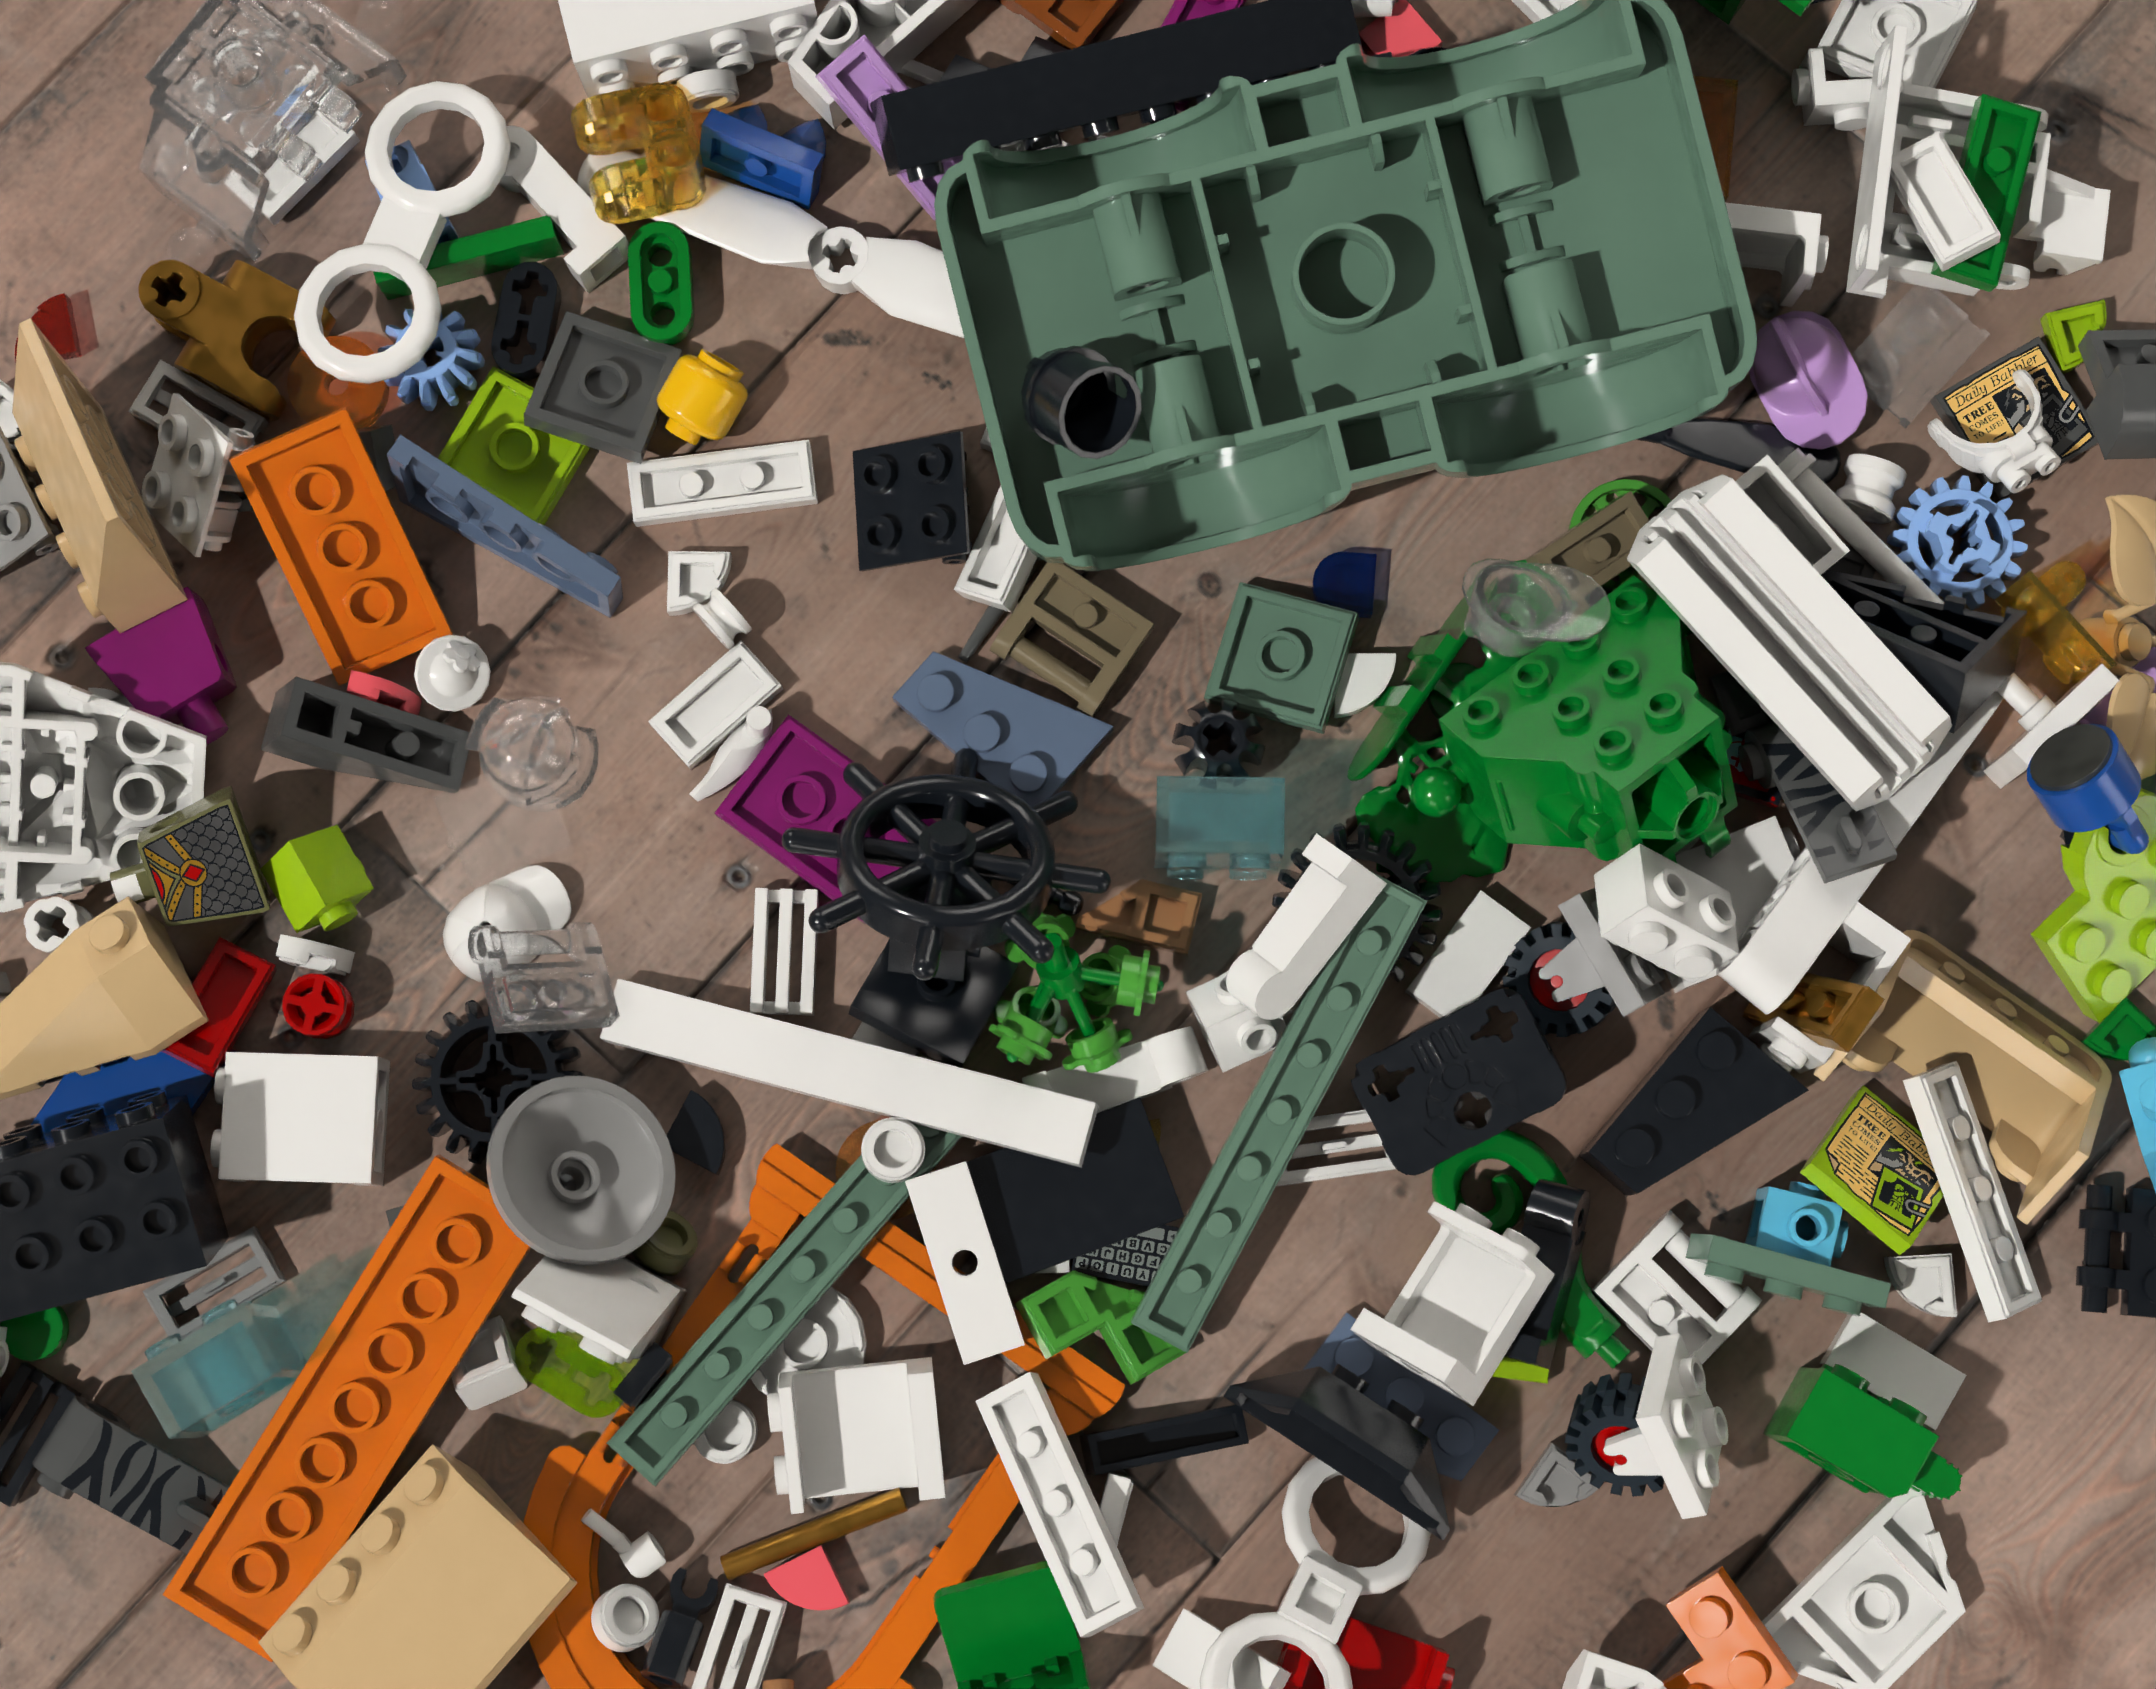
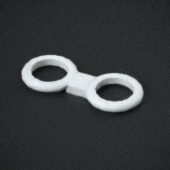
[294,81,511,384]
[1199,1457,1431,1689]

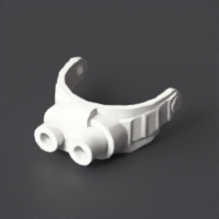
[1927,369,2061,493]

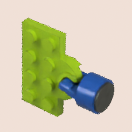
[2027,724,2156,1023]

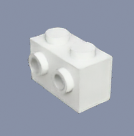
[1594,843,1739,983]

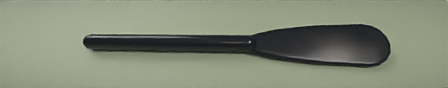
[1636,418,1841,484]

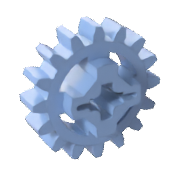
[1887,475,2028,610]

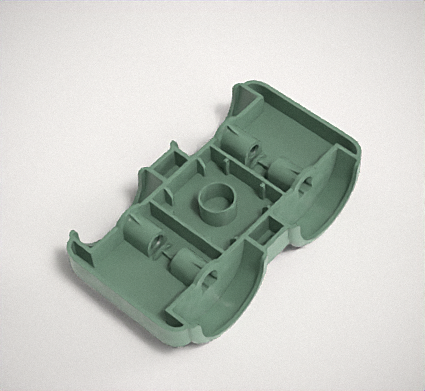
[934,0,1757,571]

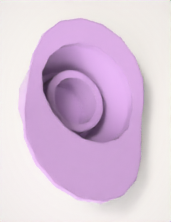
[1749,311,1868,450]

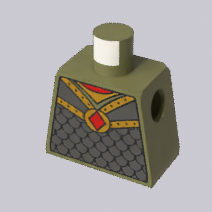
[110,786,271,926]

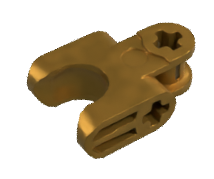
[138,260,336,421]

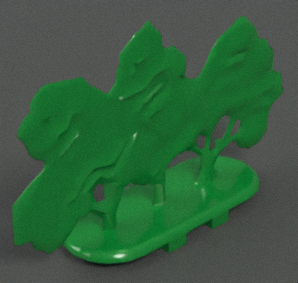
[1347,560,1588,882]

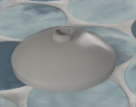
[486,1076,675,1265]

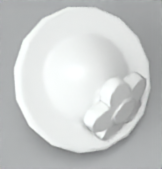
[414,635,491,712]

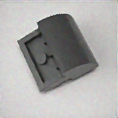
[2078,330,2156,460]

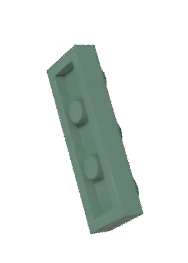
[1685,1233,1891,1316]

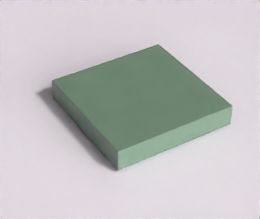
[1204,582,1360,734]

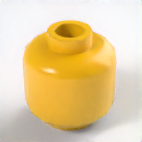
[657,349,748,445]

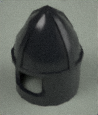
[1021,346,1142,459]

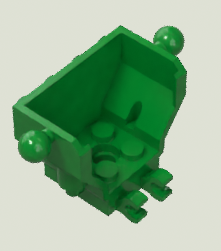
[1411,576,1738,864]

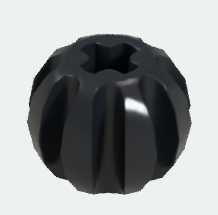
[1172,698,1265,791]

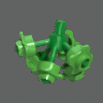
[988,913,1164,1073]

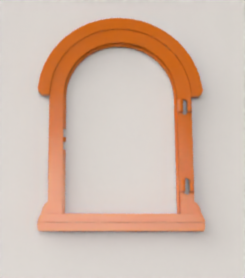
[523,1144,1125,1689]

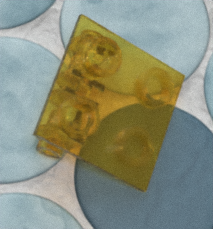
[1995,561,2117,685]

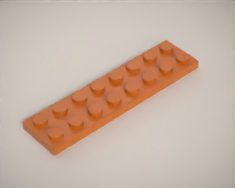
[163,1154,531,1663]

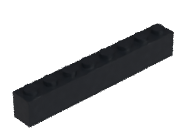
[870,0,1364,183]

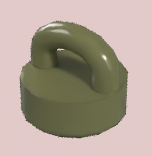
[632,1210,698,1277]

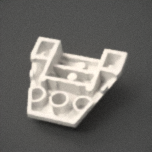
[0,662,207,912]

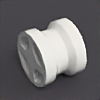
[1835,454,1907,524]

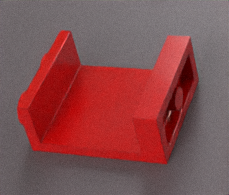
[1277,1616,1455,1689]

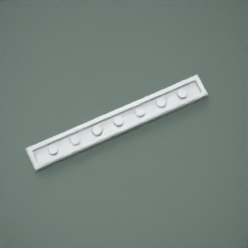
[600,979,1099,1168]

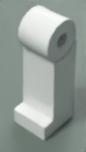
[499,125,629,294]
[1226,833,1387,1020]
[1022,1026,1208,1113]

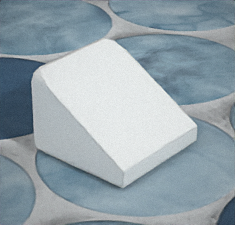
[451,1315,528,1410]

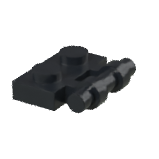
[2076,1184,2156,1318]

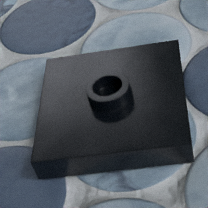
[849,939,1019,1068]

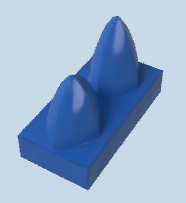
[698,104,826,210]

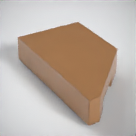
[1076,879,1202,956]

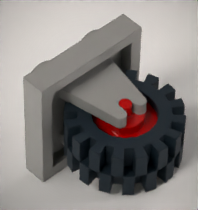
[1503,888,1665,1037]

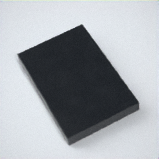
[967,1097,1185,1284]

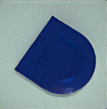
[1312,552,1377,619]

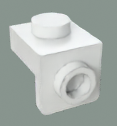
[1791,48,1872,131]

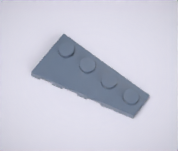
[387,434,623,618]

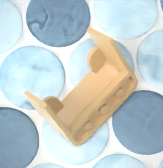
[1813,930,2112,1225]

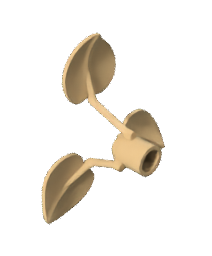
[2073,495,2156,780]

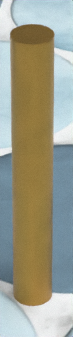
[720,1487,908,1580]

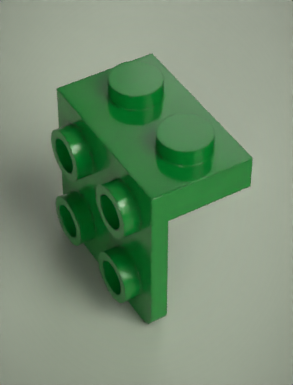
[933,1561,1091,1689]

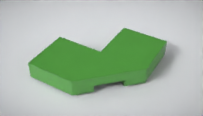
[1015,1270,1186,1385]

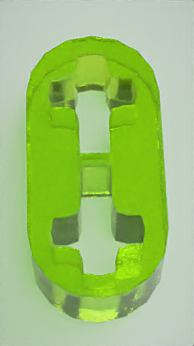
[515,1327,626,1418]

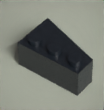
[1821,570,2027,734]
[1578,1007,1809,1197]

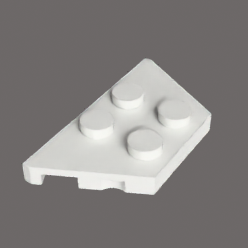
[1761,1488,1966,1689]

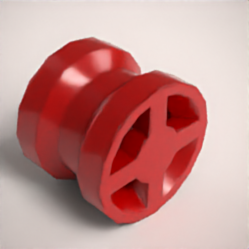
[282,973,355,1039]

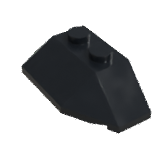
[1224,1363,1450,1541]

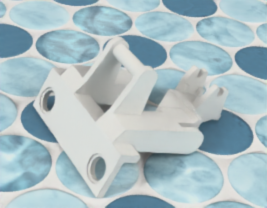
[1846,25,2111,299]

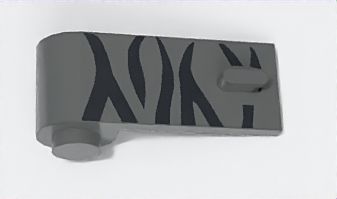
[1738,721,1897,884]
[32,1395,230,1554]

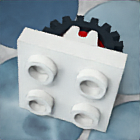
[1565,1333,1729,1519]

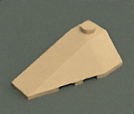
[0,896,209,1100]

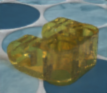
[571,82,706,224]

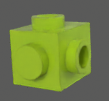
[260,824,374,933]

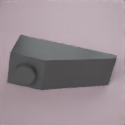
[261,677,473,793]

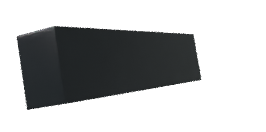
[1079,1404,1249,1475]

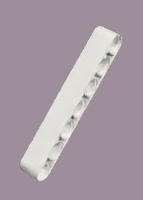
[1716,691,2003,1015]

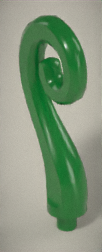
[1431,1129,1631,1369]

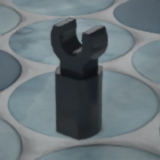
[641,1567,718,1689]

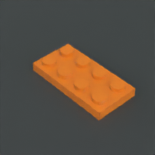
[229,406,453,686]

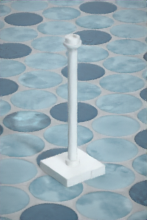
[1778,448,2120,789]

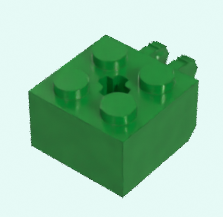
[1763,1363,1962,1500]

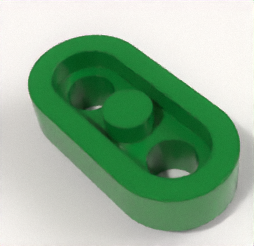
[628,221,694,346]

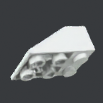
[511,1256,687,1365]

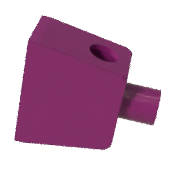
[85,586,237,745]

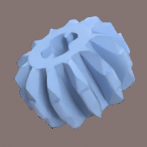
[378,308,485,411]

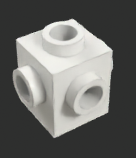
[1186,971,1292,1073]

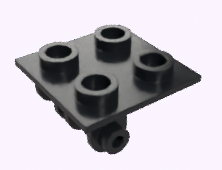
[853,431,972,572]

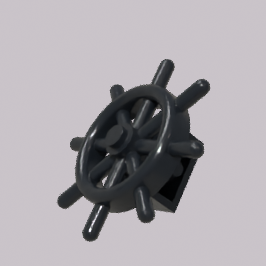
[782,748,1111,981]

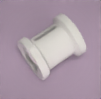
[24,897,94,954]

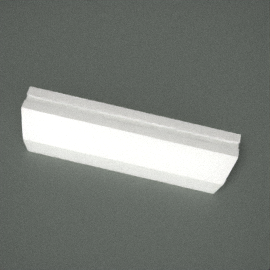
[1627,474,1952,812]

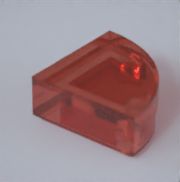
[15,293,82,361]

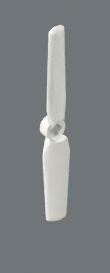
[577,144,964,338]

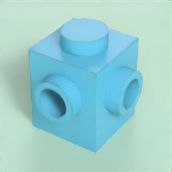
[1745,1181,1849,1267]

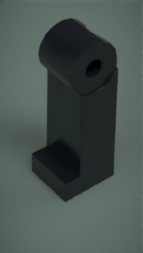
[1504,1179,1590,1370]

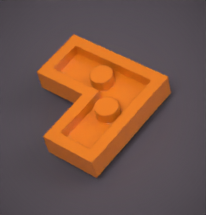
[1662,1566,1799,1689]

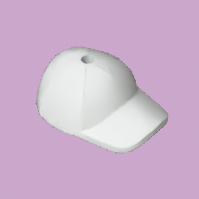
[443,865,572,982]

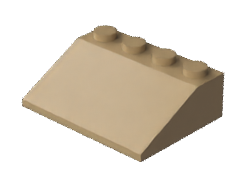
[12,318,188,633]
[258,1444,578,1689]

